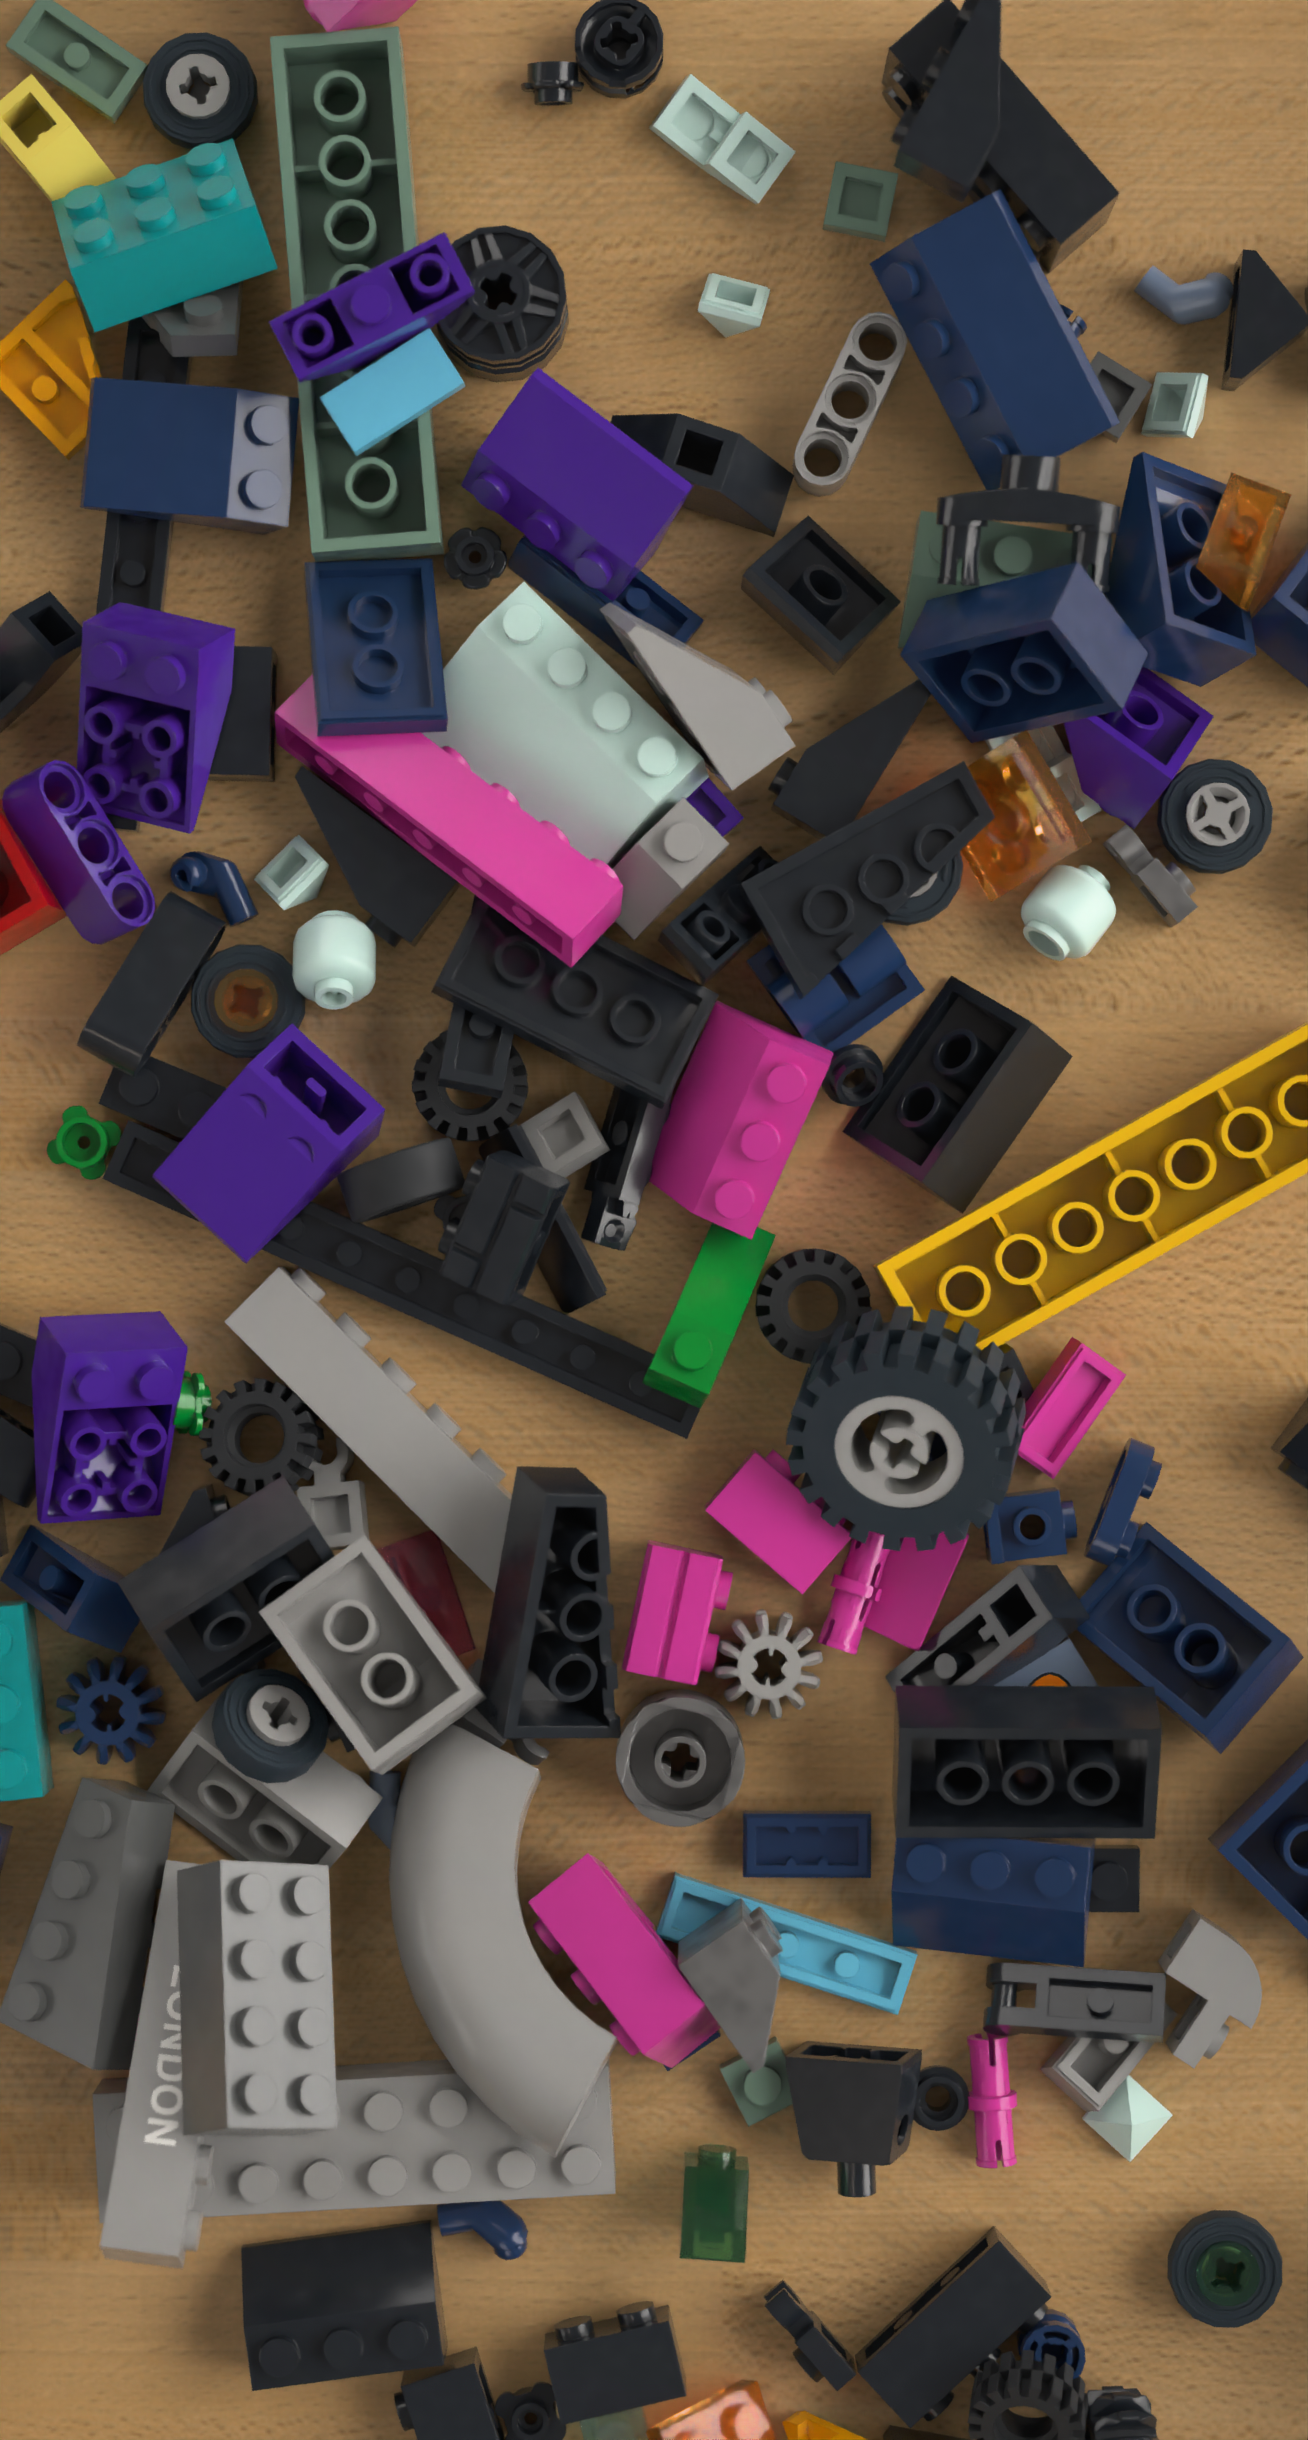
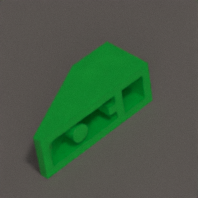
[642,1222,776,1409]

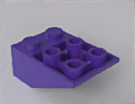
[77,602,235,834]
[153,1023,385,1264]
[32,1311,188,1524]

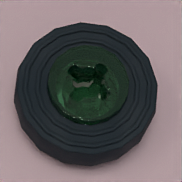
[1168,2210,1282,2328]

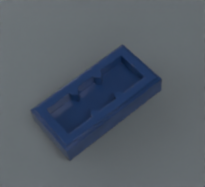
[743,1811,871,1878]

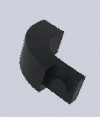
[0,591,82,733]

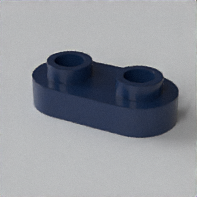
[1084,1438,1162,1566]

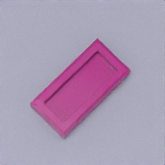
[1018,1337,1126,1479]

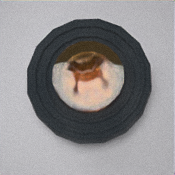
[191,944,305,1058]

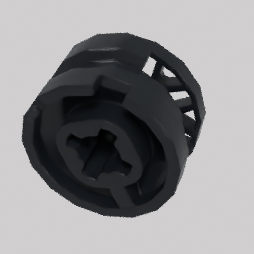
[575,0,664,98]

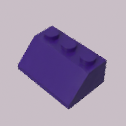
[461,368,693,602]

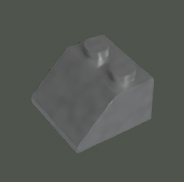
[678,1898,783,2073]

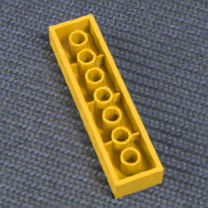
[873,1021,1308,1350]

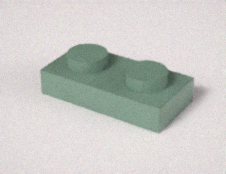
[6,0,148,124]

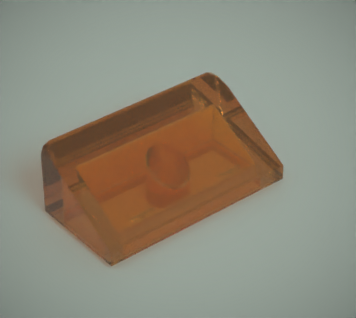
[1196,472,1291,611]

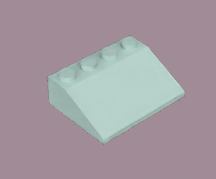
[422,582,709,869]

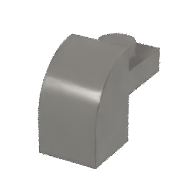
[1158,1909,1262,2068]

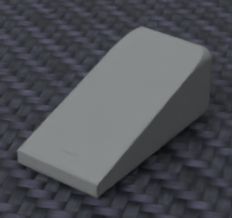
[1041,2003,1178,2112]

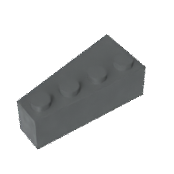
[0,1777,175,2070]

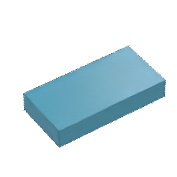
[320,328,465,456]

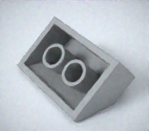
[147,1681,383,1869]

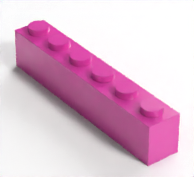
[274,675,623,968]

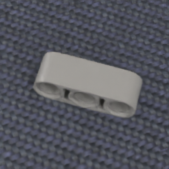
[792,312,907,497]

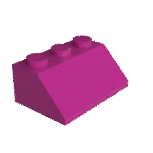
[649,1001,834,1240]

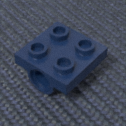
[746,924,925,1052]

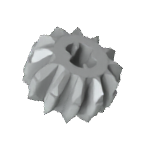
[714,1609,823,1719]

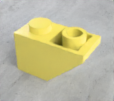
[0,74,116,202]

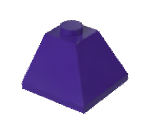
[1064,667,1214,829]

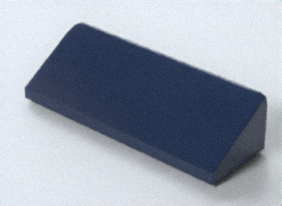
[508,535,704,669]

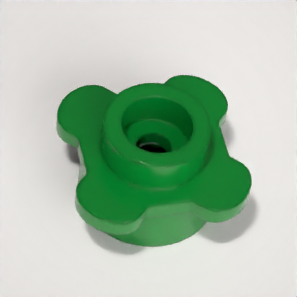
[47,1106,122,1180]
[173,1371,212,1436]

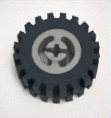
[786,1306,1026,1551]

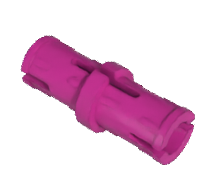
[817,1531,890,1655]
[967,2033,1017,2168]

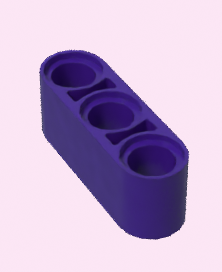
[2,760,155,945]

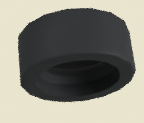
[337,1138,465,1224]

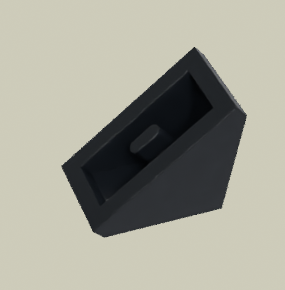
[1221,249,1308,391]

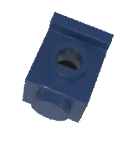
[983,1487,1077,1565]

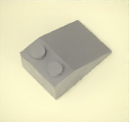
[599,602,796,790]
[259,1534,487,1775]

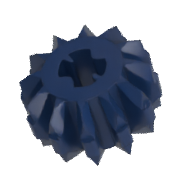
[56,1655,166,1765]

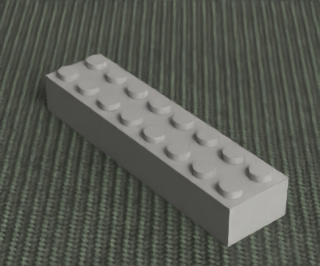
[92,2059,616,2223]

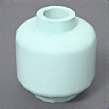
[1021,865,1116,961]
[292,910,377,1010]

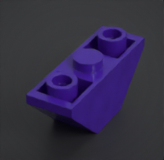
[269,232,475,383]

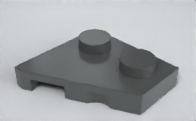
[142,281,243,357]

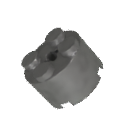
[616,1689,745,1827]

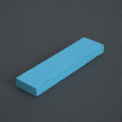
[656,1872,918,2015]

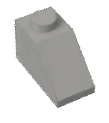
[612,797,729,940]

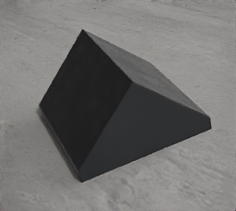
[741,515,901,675]

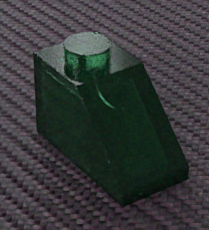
[679,2144,749,2263]

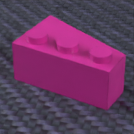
[528,1853,721,2068]

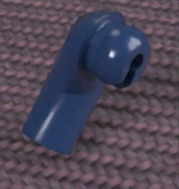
[170,851,259,927]
[437,2200,528,2260]

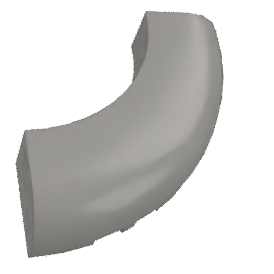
[389,1724,618,2158]

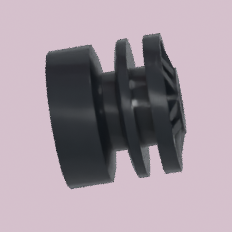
[437,225,569,383]

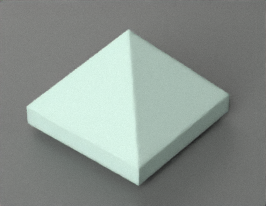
[698,273,770,338]
[1141,372,1209,438]
[254,835,329,910]
[1082,2075,1172,2162]

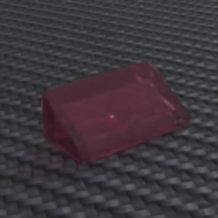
[376,1530,476,1656]

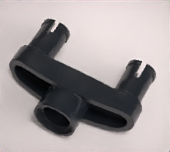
[936,455,1120,592]

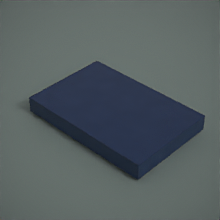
[304,558,448,736]

